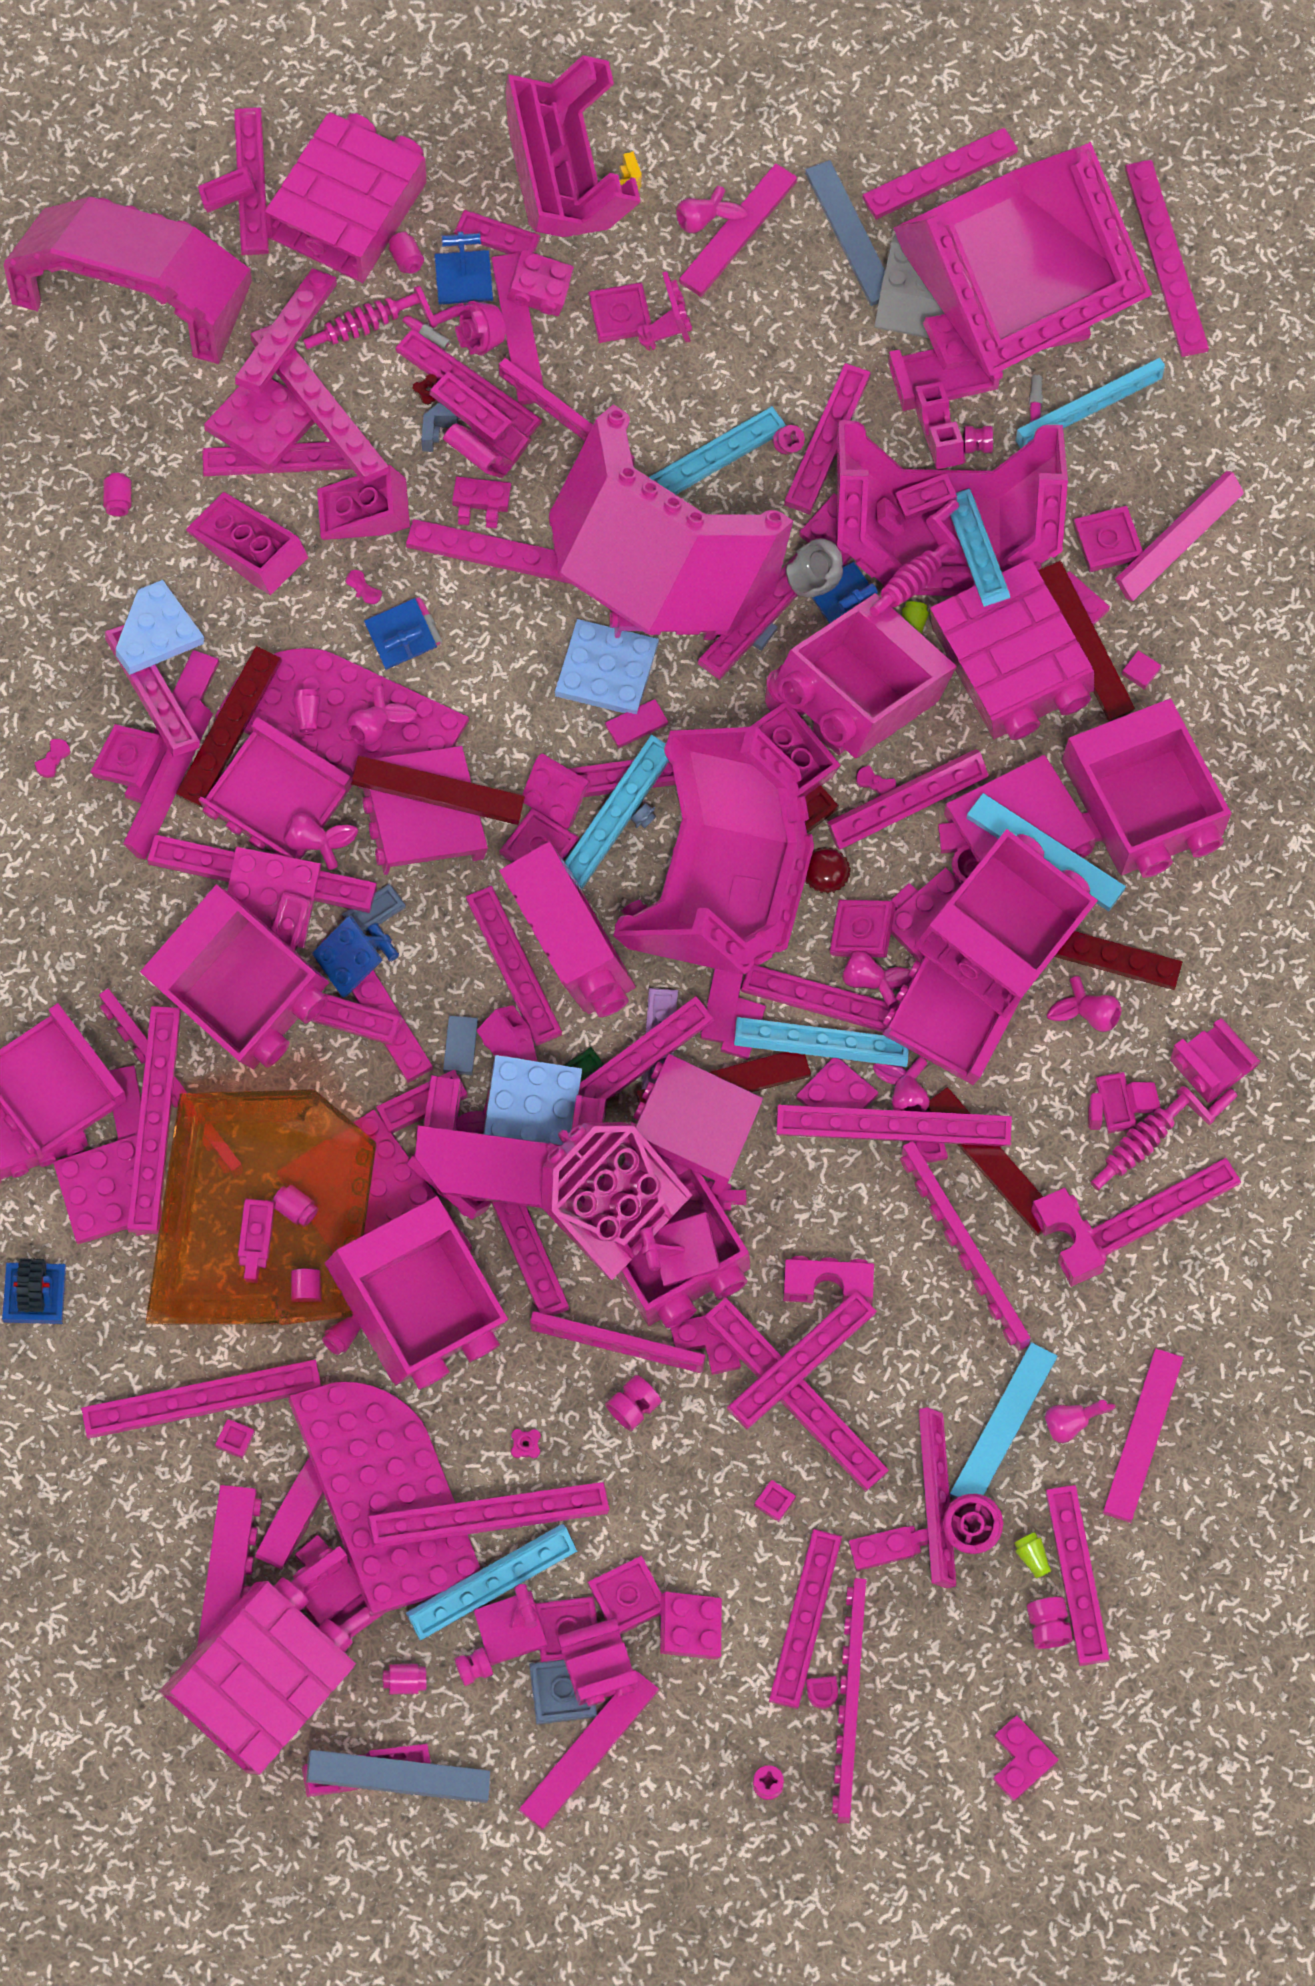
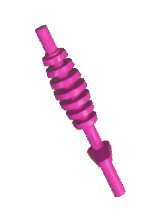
[302,286,464,349]
[870,499,960,616]
[1090,1086,1237,1190]

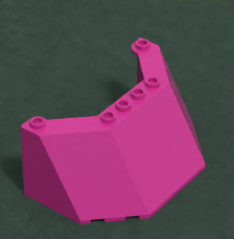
[3,196,252,364]
[548,404,793,635]
[837,420,1068,596]
[613,727,814,974]

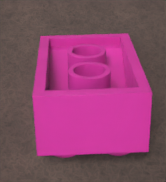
[317,465,410,540]
[750,702,841,796]

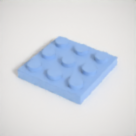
[555,619,659,714]
[483,1055,582,1145]

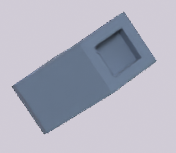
[421,402,460,452]

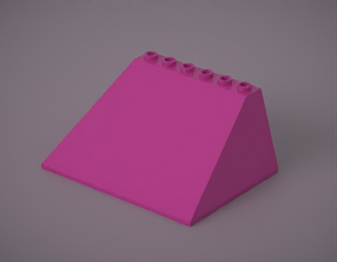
[893,142,1152,377]

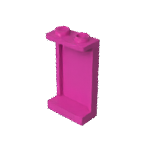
[888,349,1003,411]

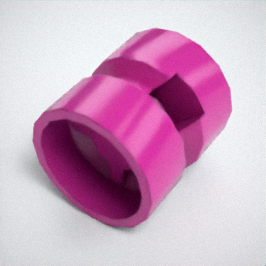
[605,1375,662,1431]
[1027,1597,1073,1649]

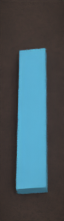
[1016,358,1165,449]
[649,406,786,495]
[950,489,1011,607]
[565,735,669,890]
[966,793,1126,911]
[734,1017,909,1067]
[950,1342,1058,1499]
[406,1524,577,1641]

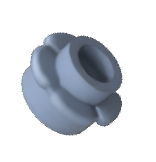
[631,803,656,829]

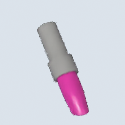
[402,316,451,349]
[1029,375,1043,422]
[416,597,442,645]

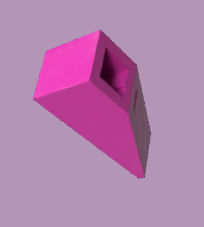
[476,1005,538,1062]

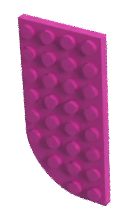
[215,648,469,779]
[288,1382,481,1617]

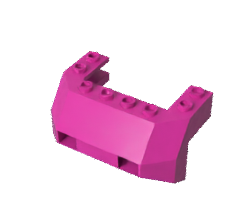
[506,55,641,237]
[415,1075,607,1208]

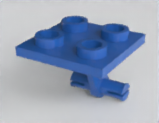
[435,231,493,305]
[811,562,878,624]
[364,598,437,670]
[312,916,399,998]

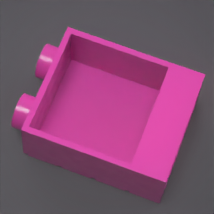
[265,112,427,283]
[930,559,1094,740]
[773,593,957,758]
[1061,698,1232,878]
[914,829,1098,1019]
[499,841,636,1018]
[140,884,330,1070]
[577,1153,750,1328]
[325,1196,508,1390]
[158,1577,356,1775]

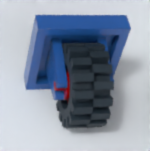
[2,1258,66,1324]

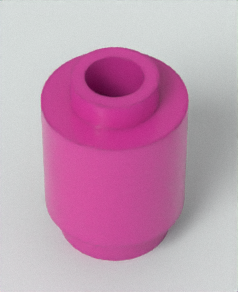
[389,232,424,274]
[103,473,131,516]
[273,1185,319,1227]
[383,1664,426,1695]

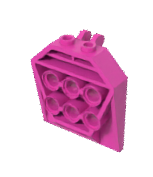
[541,1122,692,1280]

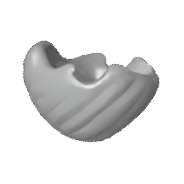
[786,539,843,598]

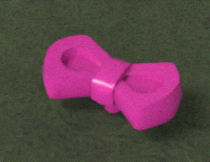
[345,570,382,604]
[34,739,71,778]
[856,766,897,796]

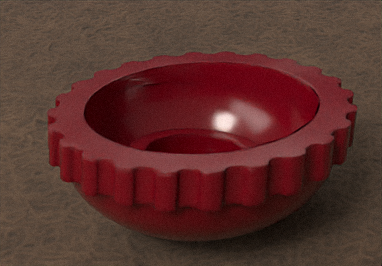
[805,847,851,894]

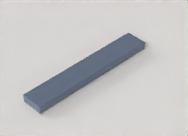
[805,160,885,306]
[306,1750,490,1803]

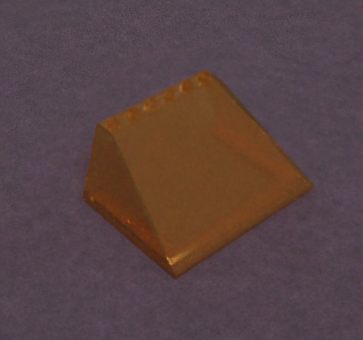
[145,1089,377,1325]

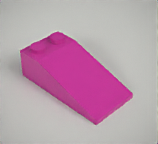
[186,492,309,595]

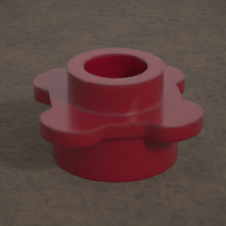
[413,374,437,405]

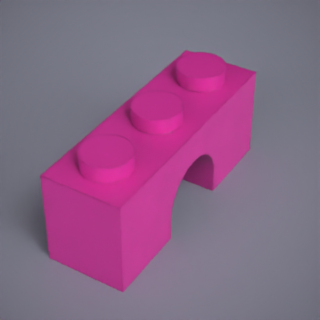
[915,382,964,470]
[1031,1188,1107,1287]
[783,1256,874,1306]

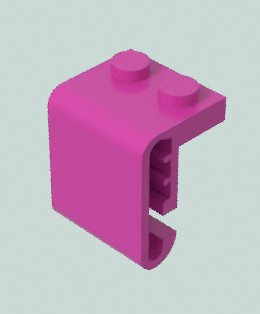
[443,424,532,479]
[1170,1018,1261,1103]
[291,1546,385,1638]
[557,1618,639,1706]

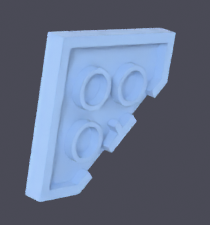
[116,580,204,675]

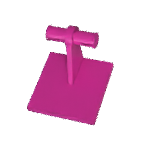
[637,271,693,351]
[640,1213,721,1287]
[474,1584,548,1666]

